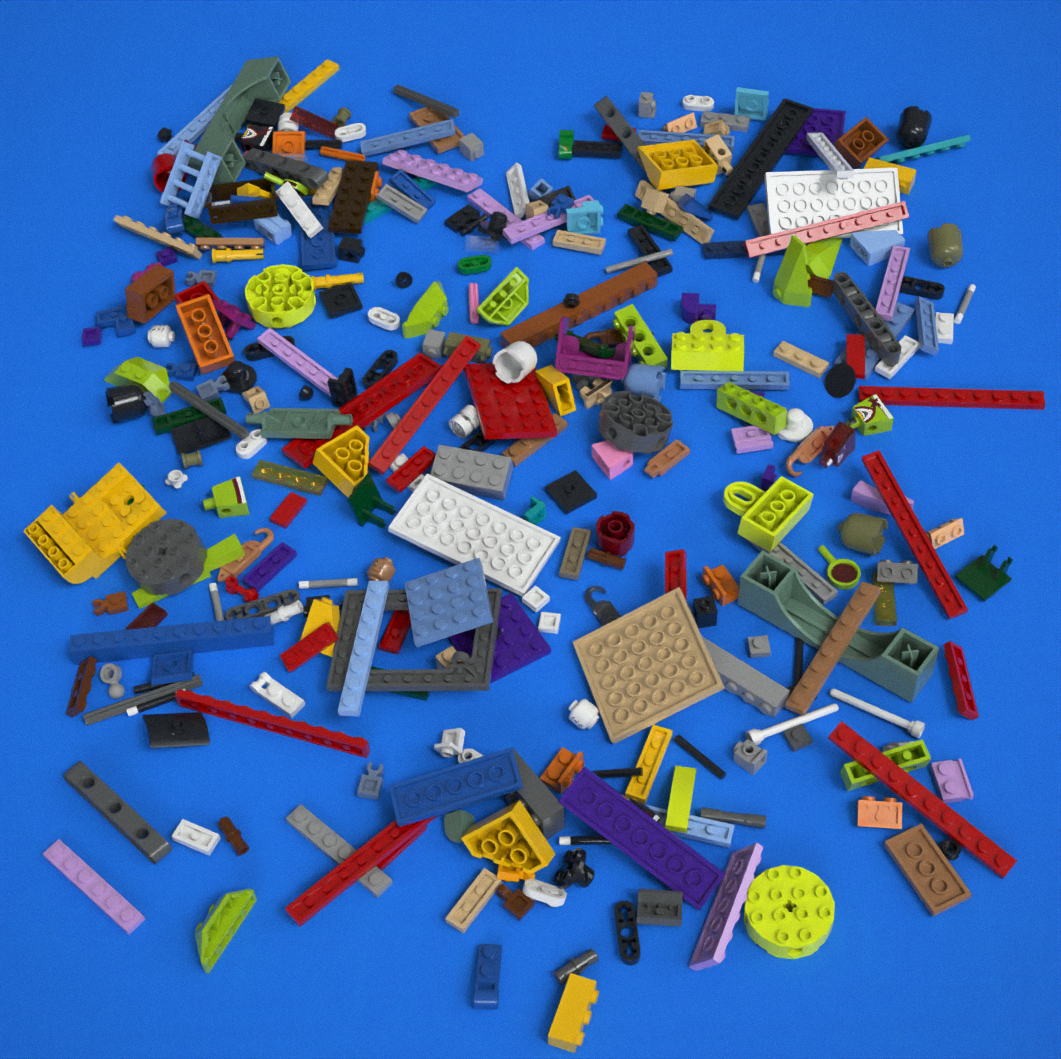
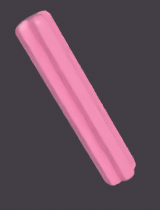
[469,283,479,324]

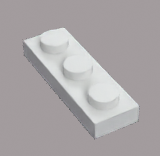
[875,335,920,379]

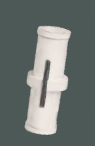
[264,600,304,625]

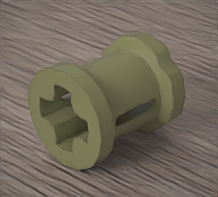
[333,107,352,128]
[181,449,203,469]

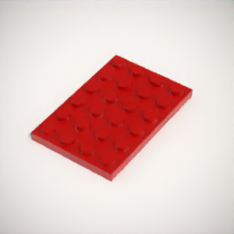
[464,363,558,440]

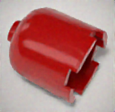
[151,153,187,192]

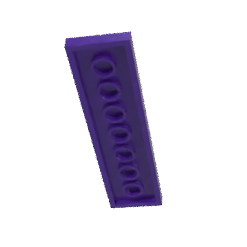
[558,766,726,910]

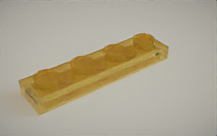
[252,460,328,496]

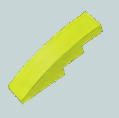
[665,765,696,833]

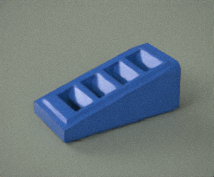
[678,193,713,220]

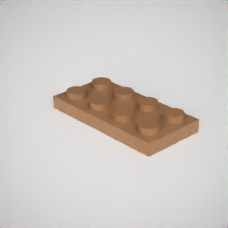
[409,106,464,154]
[884,823,972,917]

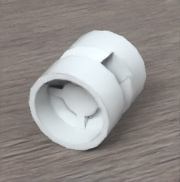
[277,113,299,131]
[449,405,480,439]

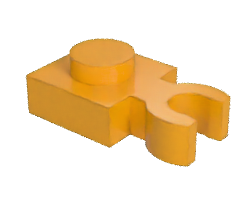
[497,864,535,882]

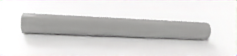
[606,248,673,274]

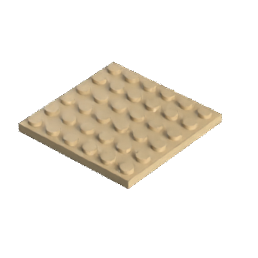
[573,587,725,744]

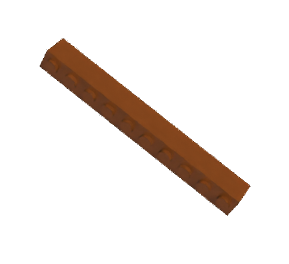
[500,261,657,348]

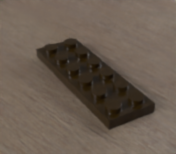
[328,160,378,234]

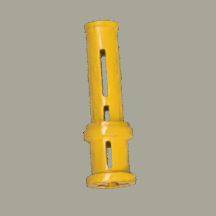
[212,248,264,264]
[311,272,364,291]

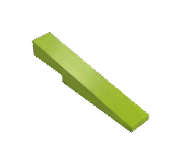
[132,533,245,609]

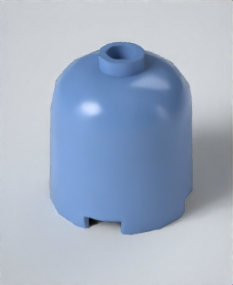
[621,364,666,402]

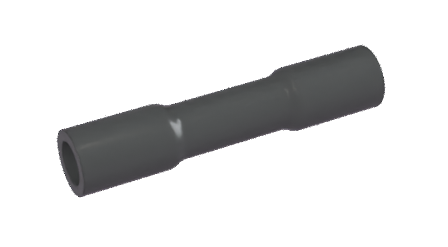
[701,807,766,829]

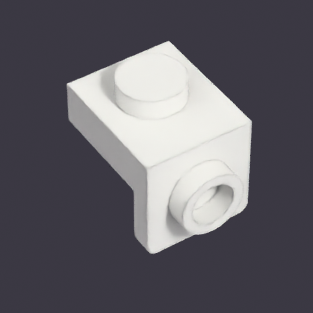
[434,728,465,758]

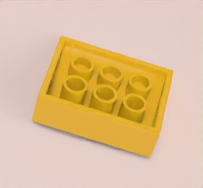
[638,139,718,190]

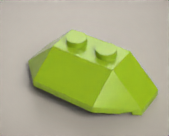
[476,266,529,327]
[402,281,449,339]
[104,356,172,403]
[195,889,257,974]

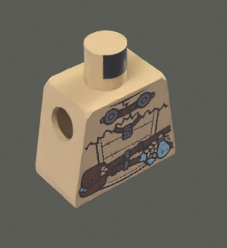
[703,134,733,175]

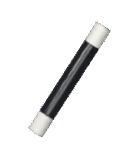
[126,688,186,717]
[559,836,612,845]

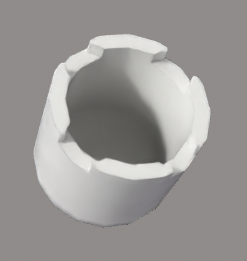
[493,341,537,384]

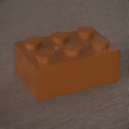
[833,117,889,169]
[125,265,175,324]

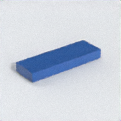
[389,169,436,210]

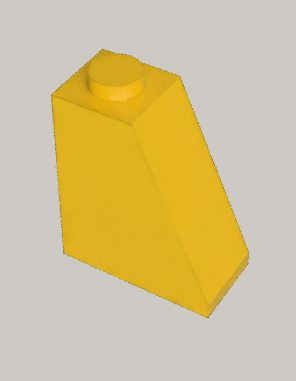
[535,365,576,417]
[300,597,340,657]

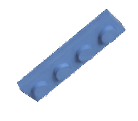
[915,296,939,356]

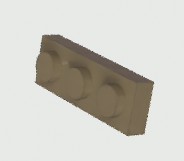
[559,527,591,580]

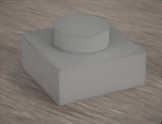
[747,635,771,658]

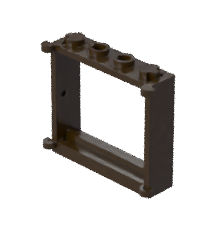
[205,172,278,224]

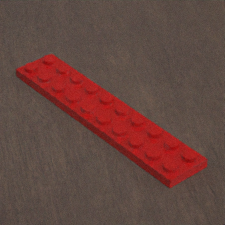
[281,353,442,469]

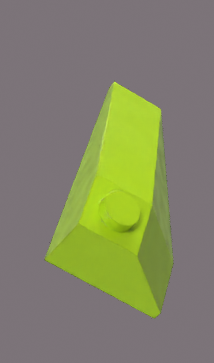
[773,235,812,307]
[806,238,843,279]

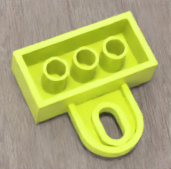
[671,320,744,371]
[723,476,814,552]

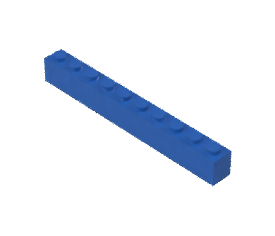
[69,616,274,665]

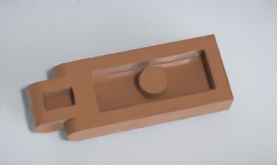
[644,439,690,478]

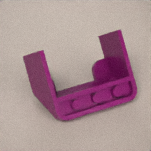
[555,317,636,380]

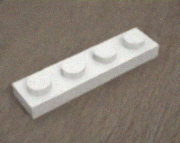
[506,162,530,219]
[275,181,323,238]

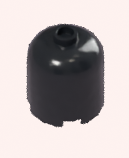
[896,106,932,149]
[105,384,147,424]

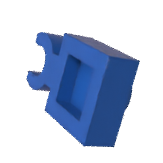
[547,193,574,219]
[167,362,198,381]

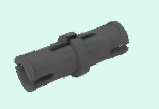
[553,948,599,985]

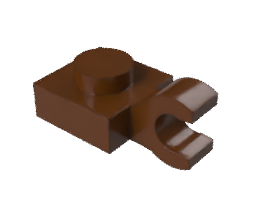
[496,883,535,921]

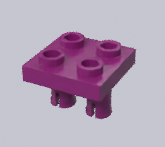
[212,299,256,339]

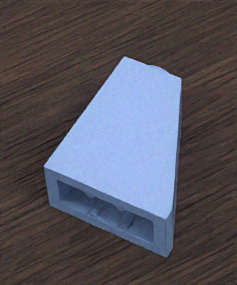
[850,230,905,267]

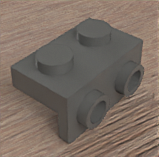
[875,560,918,584]
[636,889,683,927]

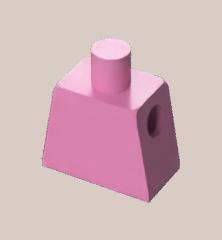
[592,440,635,480]

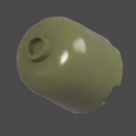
[927,223,963,267]
[838,513,888,557]

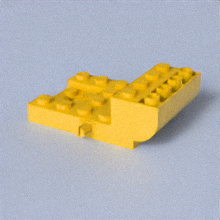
[23,462,167,584]

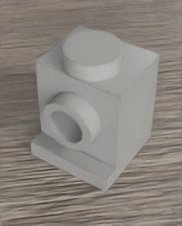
[639,92,657,119]
[733,739,768,775]

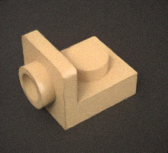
[703,120,730,136]
[242,385,270,413]

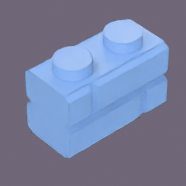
[253,214,292,245]

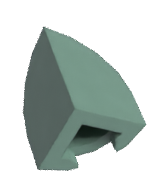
[444,810,474,843]

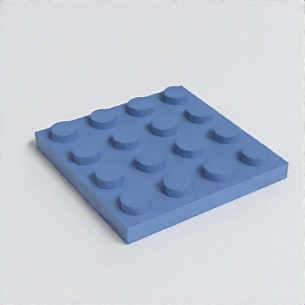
[405,558,494,647]

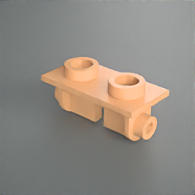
[663,112,697,133]
[926,518,964,549]

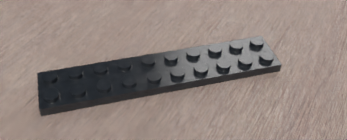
[708,98,813,220]

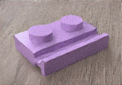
[731,426,773,454]
[930,758,974,803]

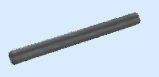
[393,84,460,118]
[169,381,249,439]
[83,674,203,725]

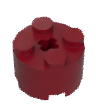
[596,511,635,557]

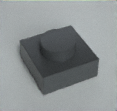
[783,724,812,752]

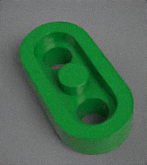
[458,255,492,274]

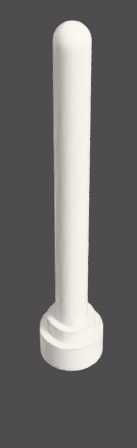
[830,689,925,739]
[746,704,839,745]

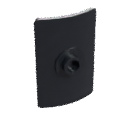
[171,417,232,454]
[142,712,210,748]

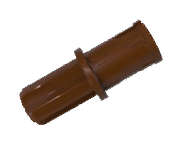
[587,548,627,570]
[218,816,249,856]

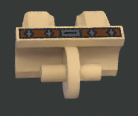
[580,377,612,409]

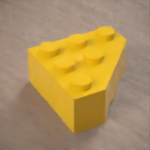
[313,425,369,498]
[461,800,555,874]

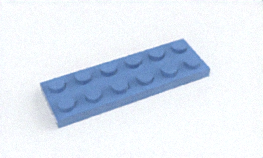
[834,302,915,380]

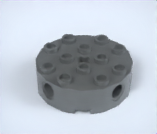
[597,391,673,454]
[126,518,207,596]

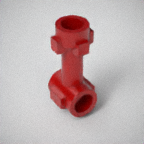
[225,576,259,602]

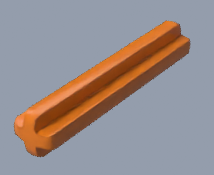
[320,146,366,161]

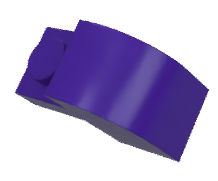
[681,293,716,325]

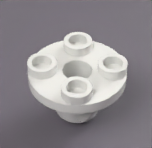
[778,408,813,443]

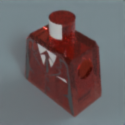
[819,421,855,468]

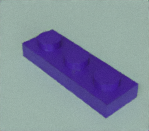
[242,542,297,592]

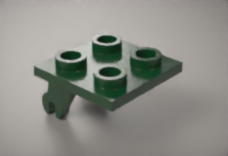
[347,473,396,528]
[955,545,1013,602]

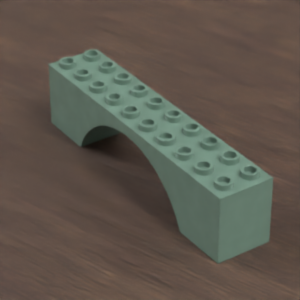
[189,56,291,185]
[738,550,939,703]

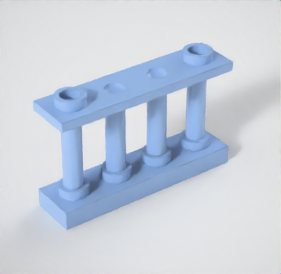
[160,141,222,219]

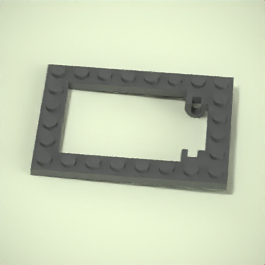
[326,588,502,691]

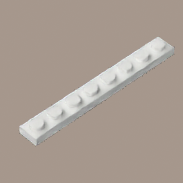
[806,133,854,180]

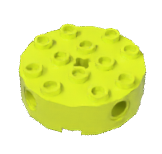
[245,264,316,328]
[743,865,835,959]

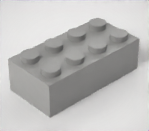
[430,445,513,500]

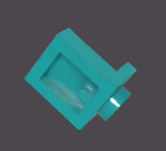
[524,496,547,525]

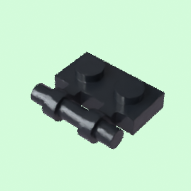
[445,204,488,237]

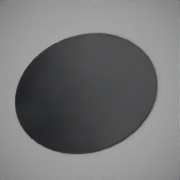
[825,363,856,398]

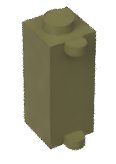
[443,332,493,364]

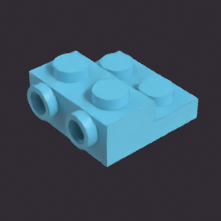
[734,87,769,121]
[566,200,603,235]

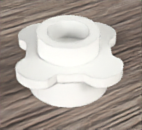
[165,470,188,489]

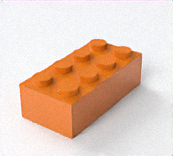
[175,294,235,375]

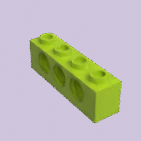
[612,304,668,368]
[716,382,787,435]
[840,739,931,792]

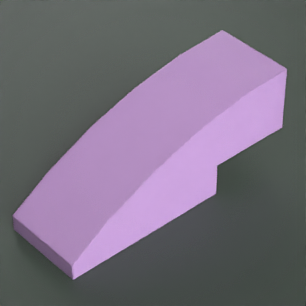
[851,480,914,514]

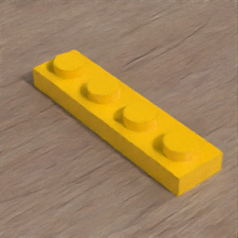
[625,724,673,804]

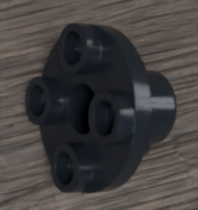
[478,211,509,241]
[221,361,257,395]
[553,848,595,889]

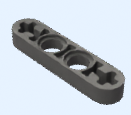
[225,589,301,620]

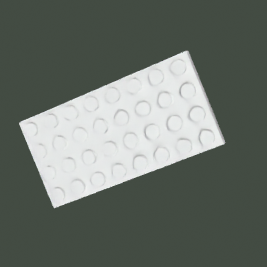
[764,168,903,238]
[388,474,561,597]

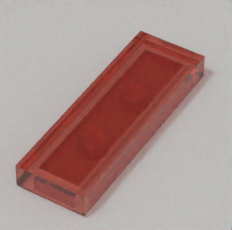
[289,106,339,139]

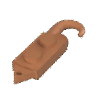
[786,425,834,477]
[217,528,274,582]

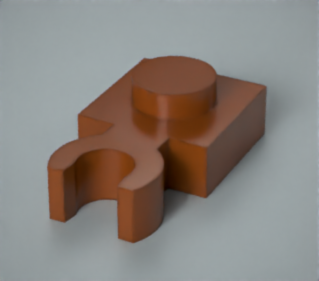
[92,591,129,616]

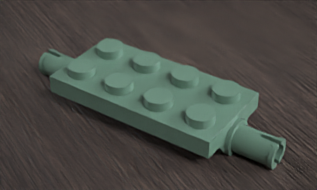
[246,408,353,439]

